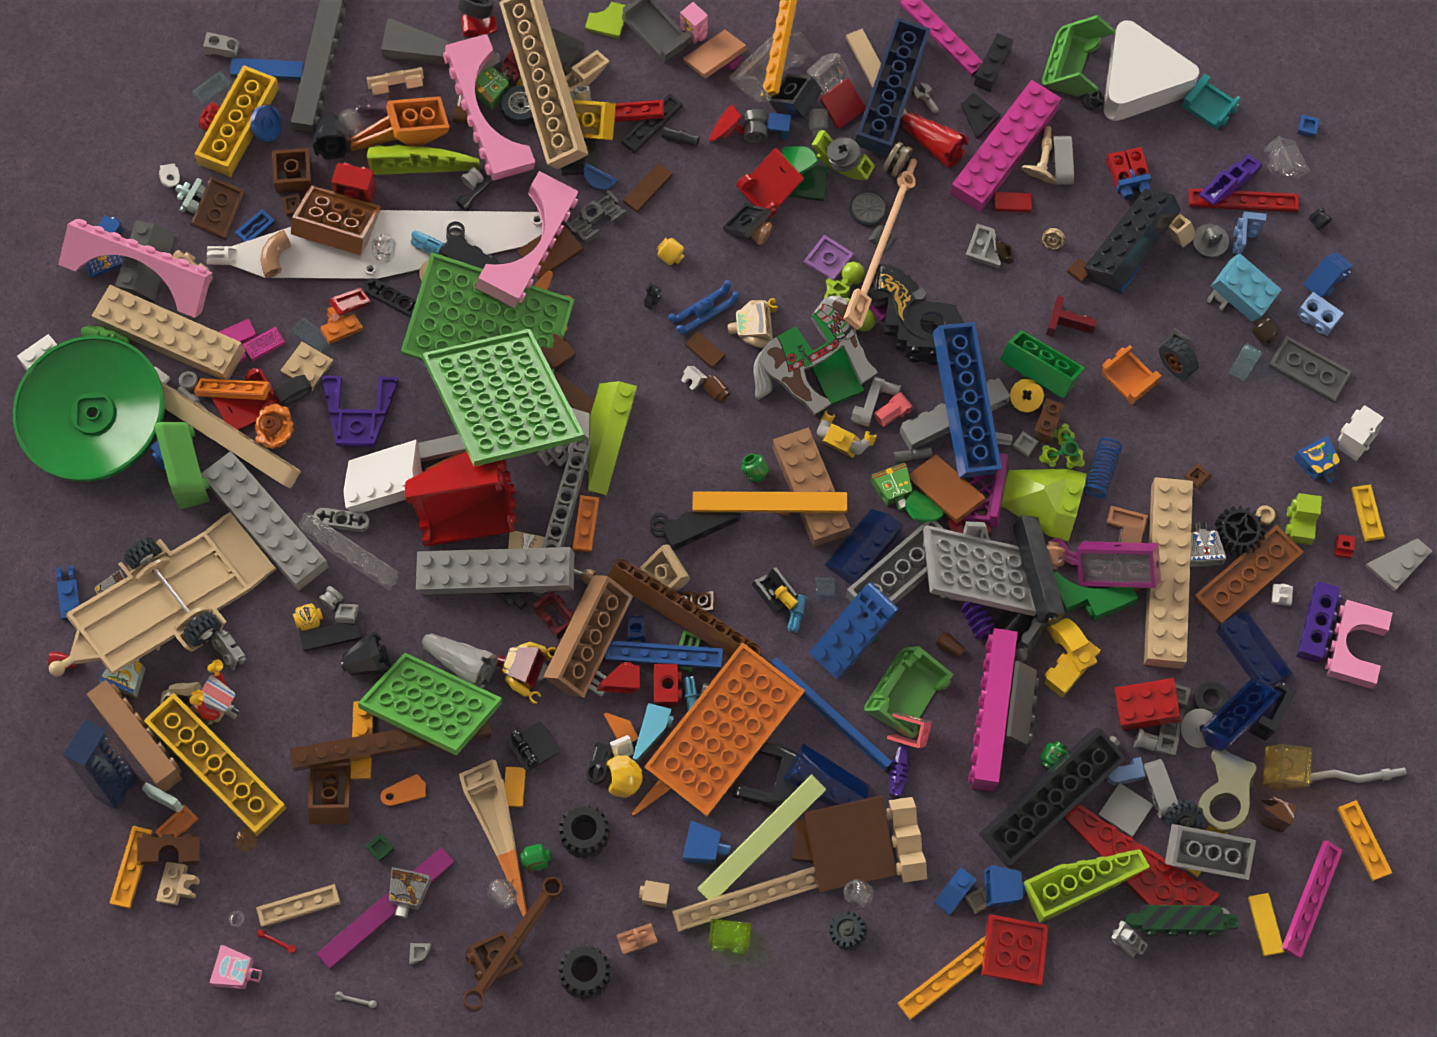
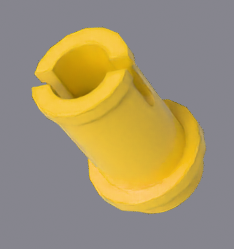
[774,585,799,610]

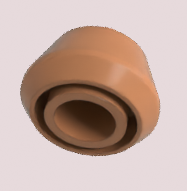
[750,221,773,245]

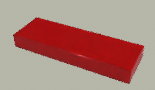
[614,100,664,122]

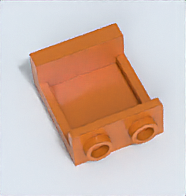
[1101,345,1161,405]

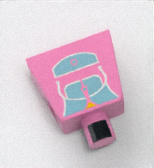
[210,945,262,989]

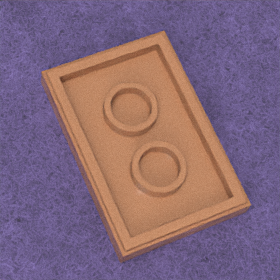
[683,30,747,79]

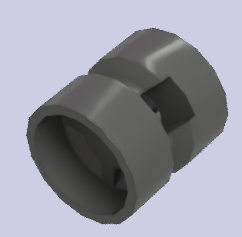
[744,109,768,142]

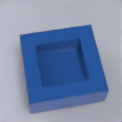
[1297,115,1320,138]

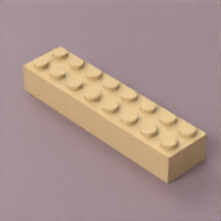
[92,285,245,380]

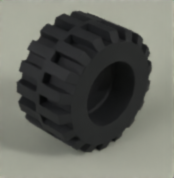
[559,803,610,858]
[559,944,611,999]

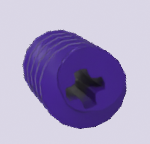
[961,601,996,640]

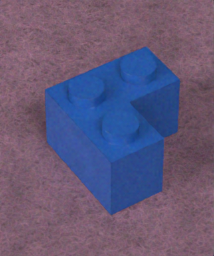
[1303,252,1354,298]

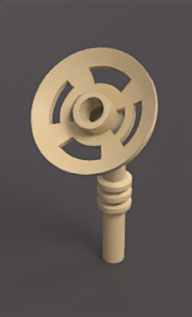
[1021,126,1056,183]

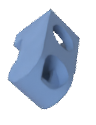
[1106,757,1145,785]

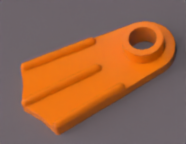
[381,774,426,806]

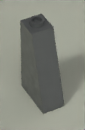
[382,18,449,65]

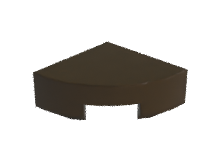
[995,241,1014,264]

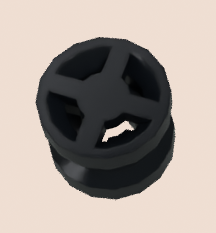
[1082,91,1105,110]
[1308,207,1332,230]

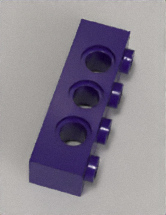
[1296,581,1342,663]

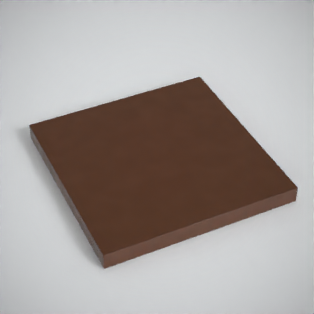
[804,796,897,892]

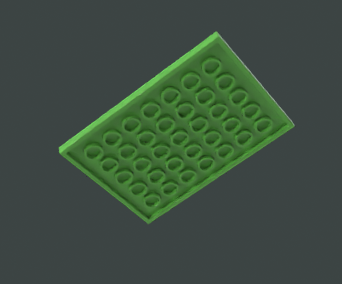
[400,252,574,373]
[422,329,585,467]

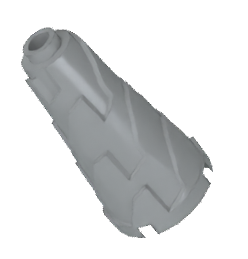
[422,633,497,688]

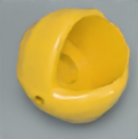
[606,755,643,798]

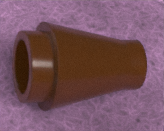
[935,632,965,658]

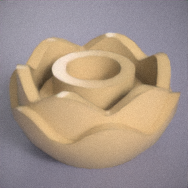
[1042,228,1065,250]

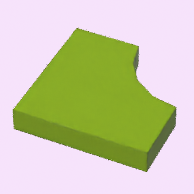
[585,2,626,39]

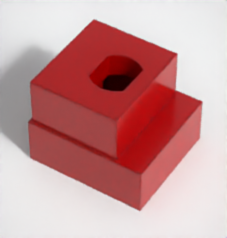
[1334,534,1355,559]

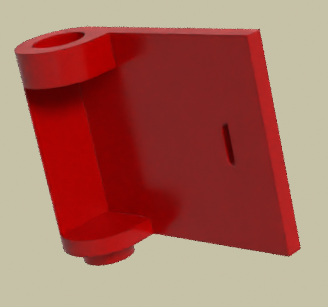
[736,148,805,218]
[211,368,282,430]

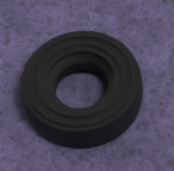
[1193,681,1229,717]

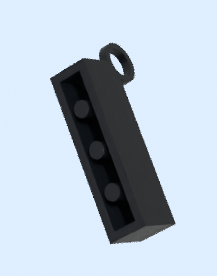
[440,221,500,269]
[650,511,741,551]

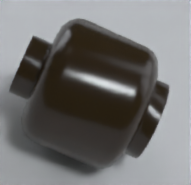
[1252,317,1280,344]

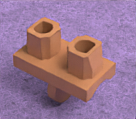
[616,923,658,955]

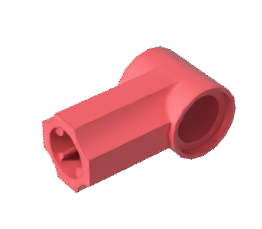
[874,392,914,427]

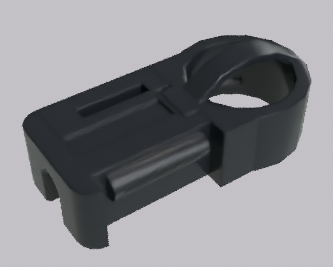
[587,742,612,784]

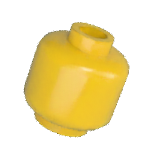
[657,238,684,265]

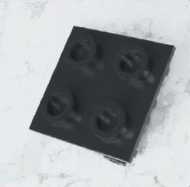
[507,721,561,772]

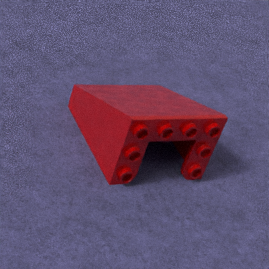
[405,451,517,547]

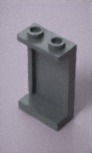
[622,0,692,63]

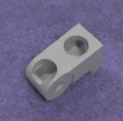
[203,32,240,58]

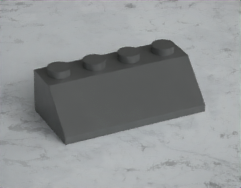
[115,220,175,302]
[1003,661,1039,750]

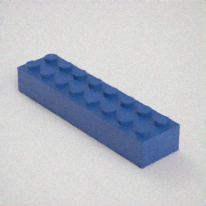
[933,322,1002,478]

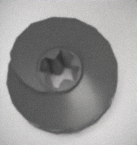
[827,138,861,172]

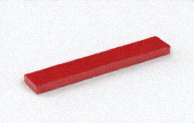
[1188,188,1299,212]

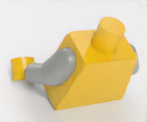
[817,410,877,458]

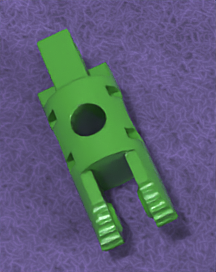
[80,325,130,344]

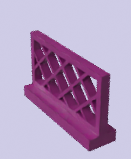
[962,453,1008,527]

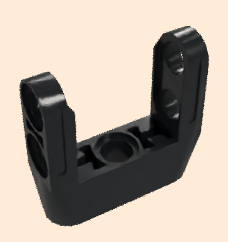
[732,742,804,809]

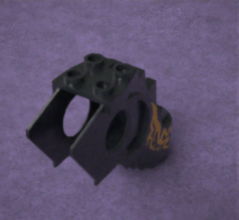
[868,264,964,365]

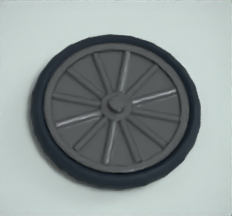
[849,191,888,226]

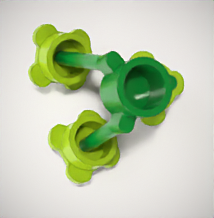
[1039,423,1085,469]

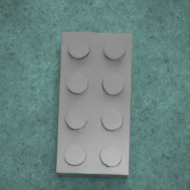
[1165,824,1256,880]

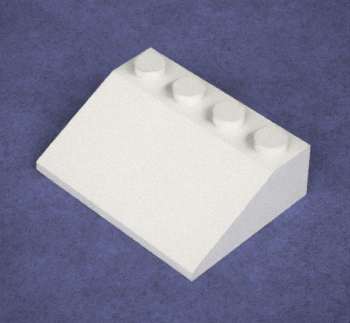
[344,440,422,513]

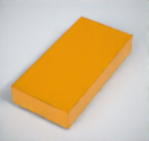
[504,767,526,808]

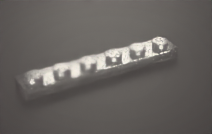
[297,512,400,591]

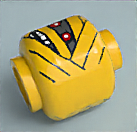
[293,603,323,631]

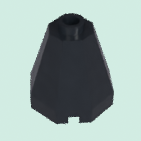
[312,114,351,160]
[340,632,391,675]

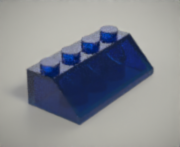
[824,509,903,586]
[1216,611,1293,694]
[1200,679,1282,752]
[784,743,870,807]

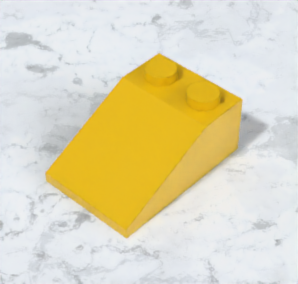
[572,100,616,140]

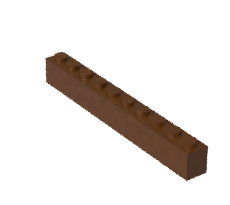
[290,719,491,772]

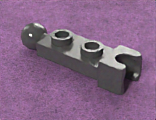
[1014,616,1049,662]

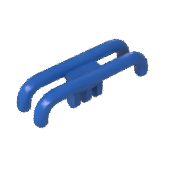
[668,280,740,334]

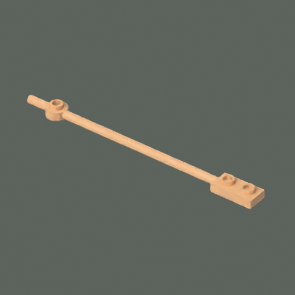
[843,159,917,330]

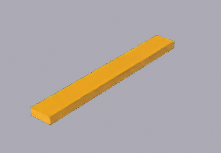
[692,492,847,513]

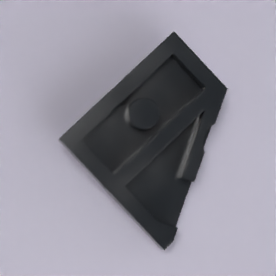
[961,92,1000,139]

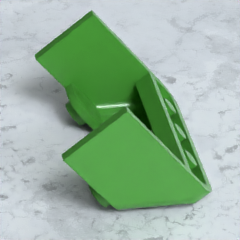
[1042,15,1116,96]
[154,422,210,510]

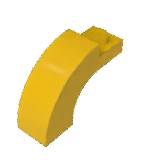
[1047,618,1097,672]

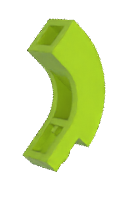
[812,131,875,180]

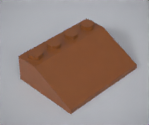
[291,185,381,256]

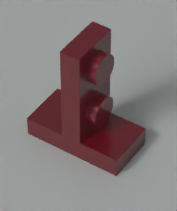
[1046,295,1097,337]

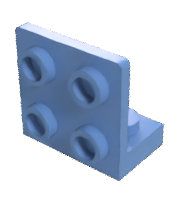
[1233,211,1266,256]

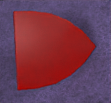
[709,104,745,142]

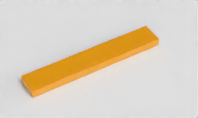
[898,936,985,1020]

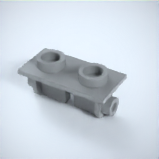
[211,630,246,670]

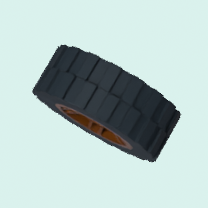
[1159,337,1199,380]

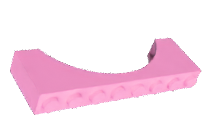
[443,34,535,181]
[475,171,578,308]
[58,219,212,318]

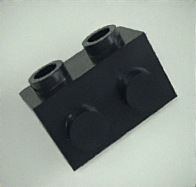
[752,567,798,614]

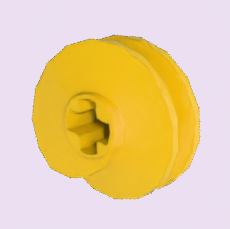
[1010,379,1044,413]

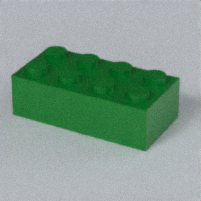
[999,330,1085,398]

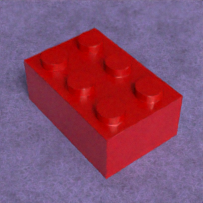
[1115,678,1182,731]

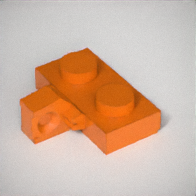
[320,307,363,344]

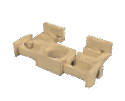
[367,67,424,95]

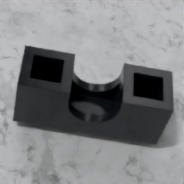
[974,33,1013,92]

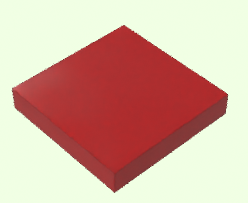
[819,78,866,129]

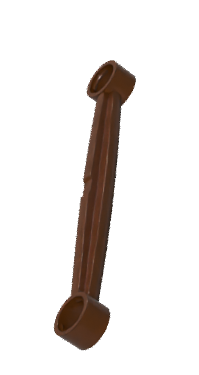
[463,877,563,1012]

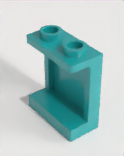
[1182,74,1240,130]

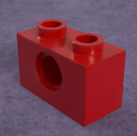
[654,664,682,707]

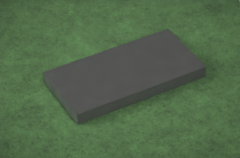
[1268,335,1352,403]

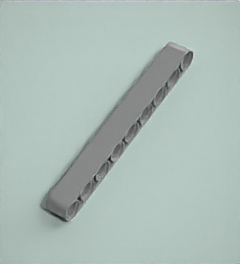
[533,436,591,598]

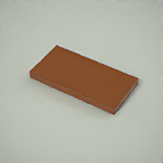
[909,454,986,523]

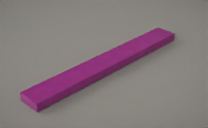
[316,847,455,970]

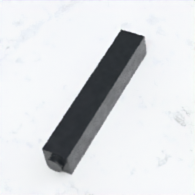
[1013,515,1065,625]

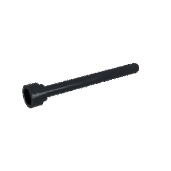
[455,176,495,211]

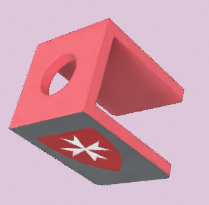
[887,712,932,748]

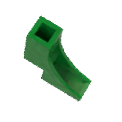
[1054,571,1138,622]

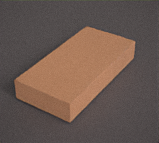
[1106,506,1148,534]

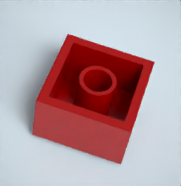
[331,163,377,203]

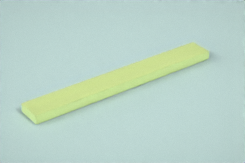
[698,774,826,900]

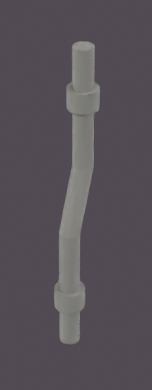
[1286,768,1406,785]

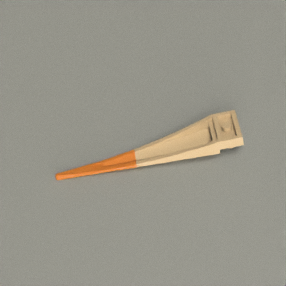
[459,760,527,917]

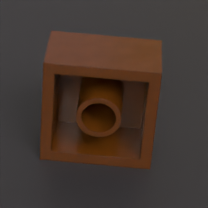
[272,148,313,194]

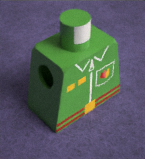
[475,67,513,111]
[871,463,912,511]

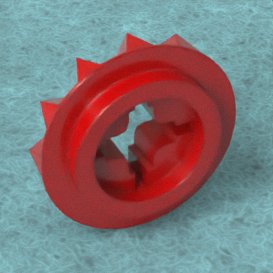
[199,102,219,130]

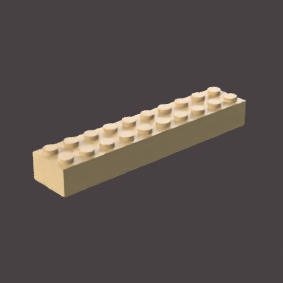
[499,0,588,169]
[1144,477,1193,669]

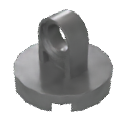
[1192,224,1229,259]

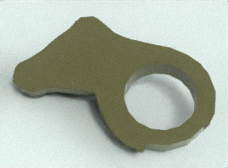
[1198,747,1257,833]

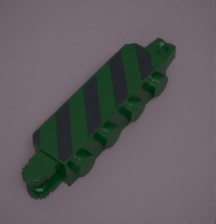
[1124,905,1238,937]

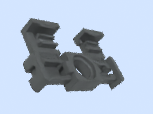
[565,190,626,244]

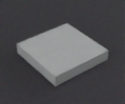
[1098,783,1153,837]

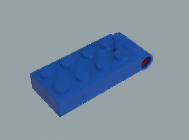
[809,582,899,679]

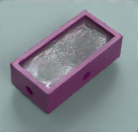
[1077,542,1161,588]

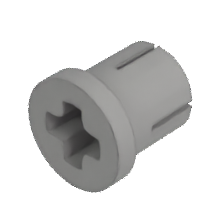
[1134,728,1158,751]

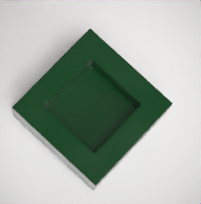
[366,833,394,862]

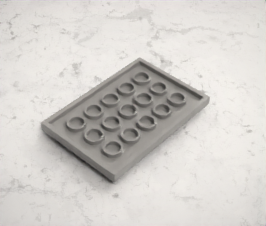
[923,525,1036,616]

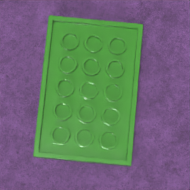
[358,653,502,755]

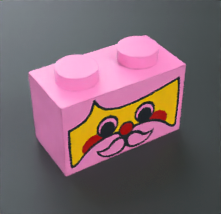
[680,2,708,44]

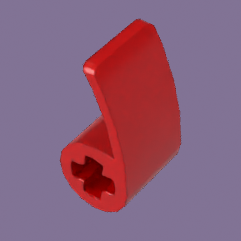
[461,15,497,38]

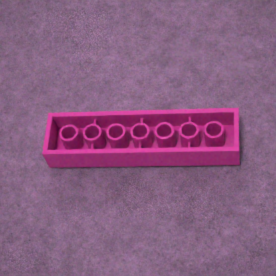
[950,80,1062,213]
[968,628,1018,792]

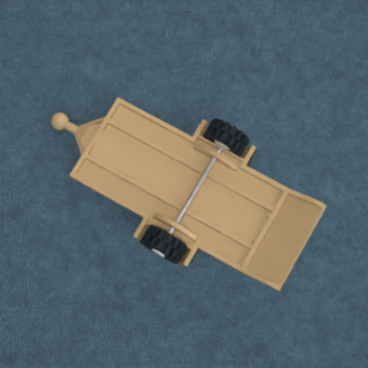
[49,512,276,677]

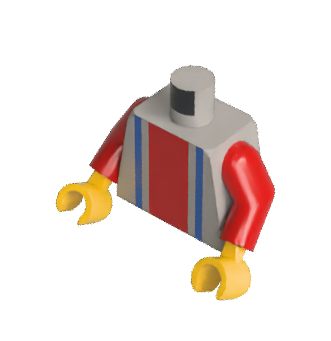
[190,660,241,722]

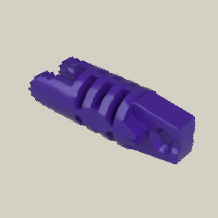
[889,745,910,797]

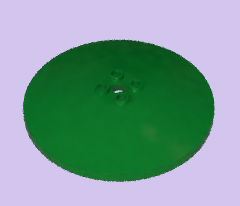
[13,336,165,482]

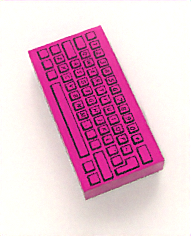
[243,327,285,362]

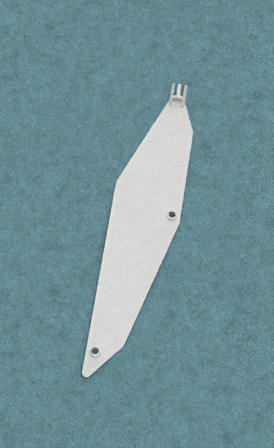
[206,210,542,279]

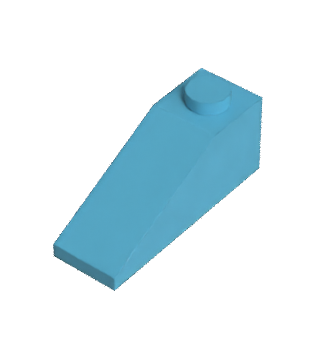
[633,703,674,764]

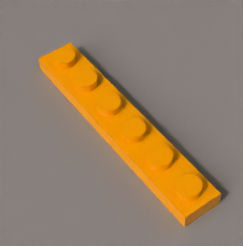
[762,0,797,98]

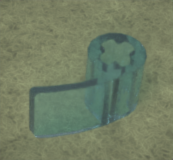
[1228,343,1263,382]

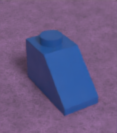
[934,867,977,915]

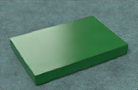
[812,348,864,406]

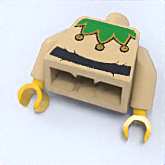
[728,298,778,349]

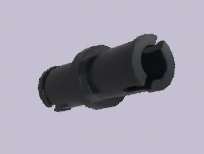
[662,127,700,147]

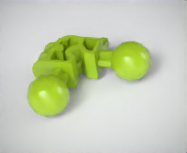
[824,262,876,332]

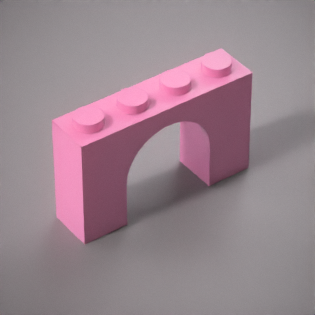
[1325,600,1392,689]

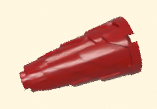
[900,113,969,168]

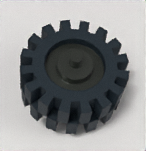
[1165,799,1204,831]
[829,911,867,951]

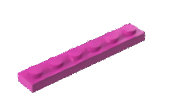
[900,0,983,76]
[1281,841,1343,958]

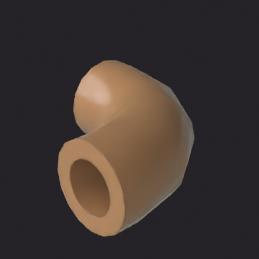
[260,230,292,278]

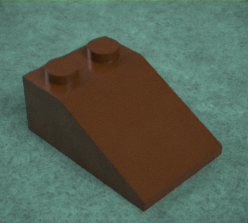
[308,763,351,824]

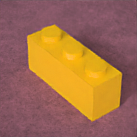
[1044,640,1101,698]

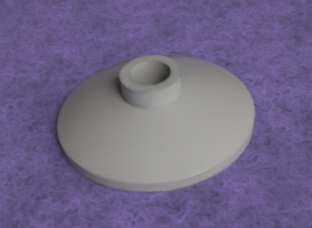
[1180,709,1219,748]

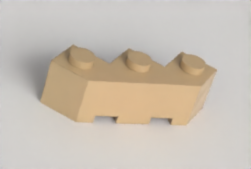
[886,797,927,883]

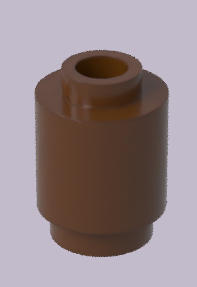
[703,375,730,403]

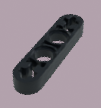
[364,278,416,318]

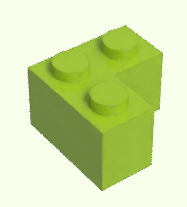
[1285,493,1322,545]

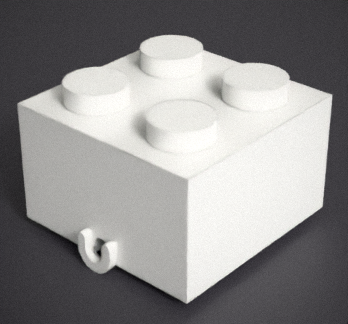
[1338,405,1384,461]

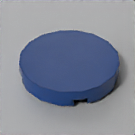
[250,105,282,142]

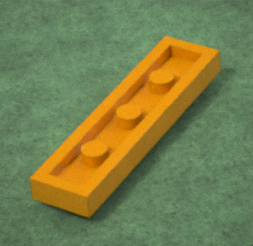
[351,701,374,779]
[1337,800,1392,882]
[110,826,154,909]

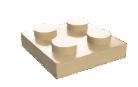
[280,342,333,391]

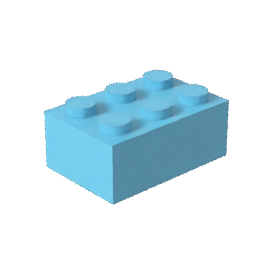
[1211,254,1282,322]

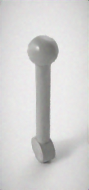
[335,992,377,1008]

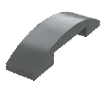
[1155,684,1191,757]

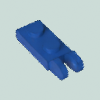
[56,565,80,620]

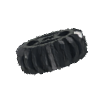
[1213,505,1266,557]

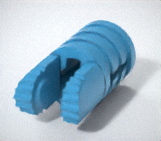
[411,230,445,255]

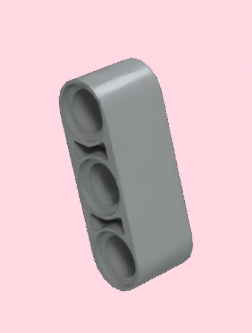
[1052,136,1074,185]
[1143,759,1178,818]

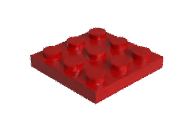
[981,914,1048,986]

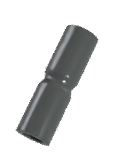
[893,446,933,463]

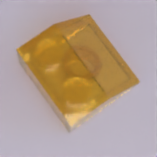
[1263,744,1312,791]

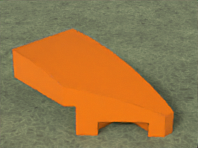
[603,713,638,742]

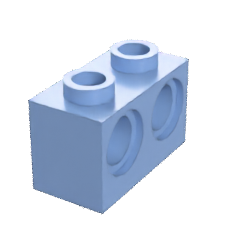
[1297,292,1343,336]

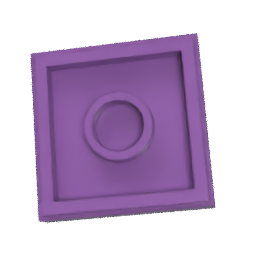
[803,235,854,281]

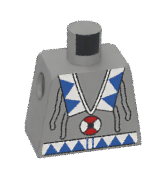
[1190,522,1226,567]

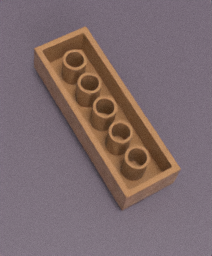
[772,427,850,548]
[543,575,633,698]
[87,680,182,792]

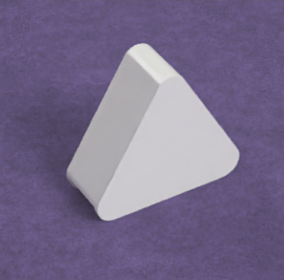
[1104,21,1199,121]

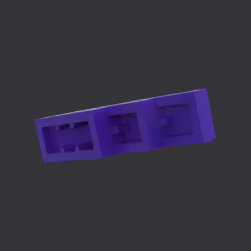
[1199,154,1262,205]

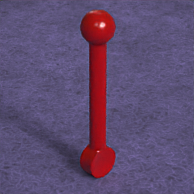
[257,930,296,953]

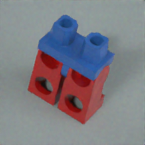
[1105,147,1151,200]

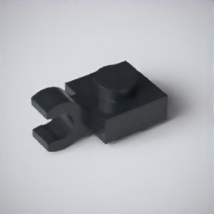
[644,283,661,310]

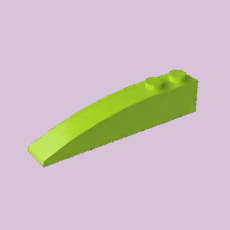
[367,145,480,175]
[588,381,637,496]
[1024,849,1150,923]

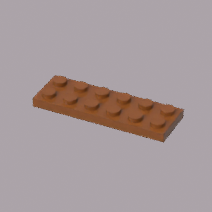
[1194,525,1304,625]

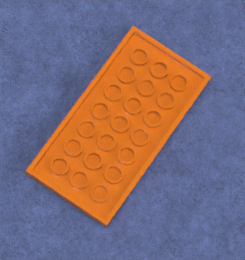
[645,642,805,816]

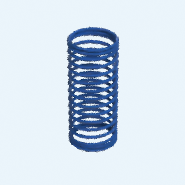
[1084,437,1123,498]

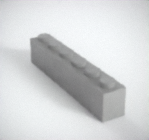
[899,378,1010,450]

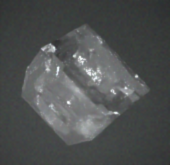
[807,53,855,96]
[1264,136,1310,178]

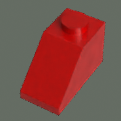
[597,662,640,694]

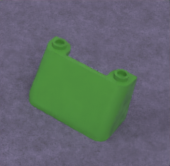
[864,646,953,738]

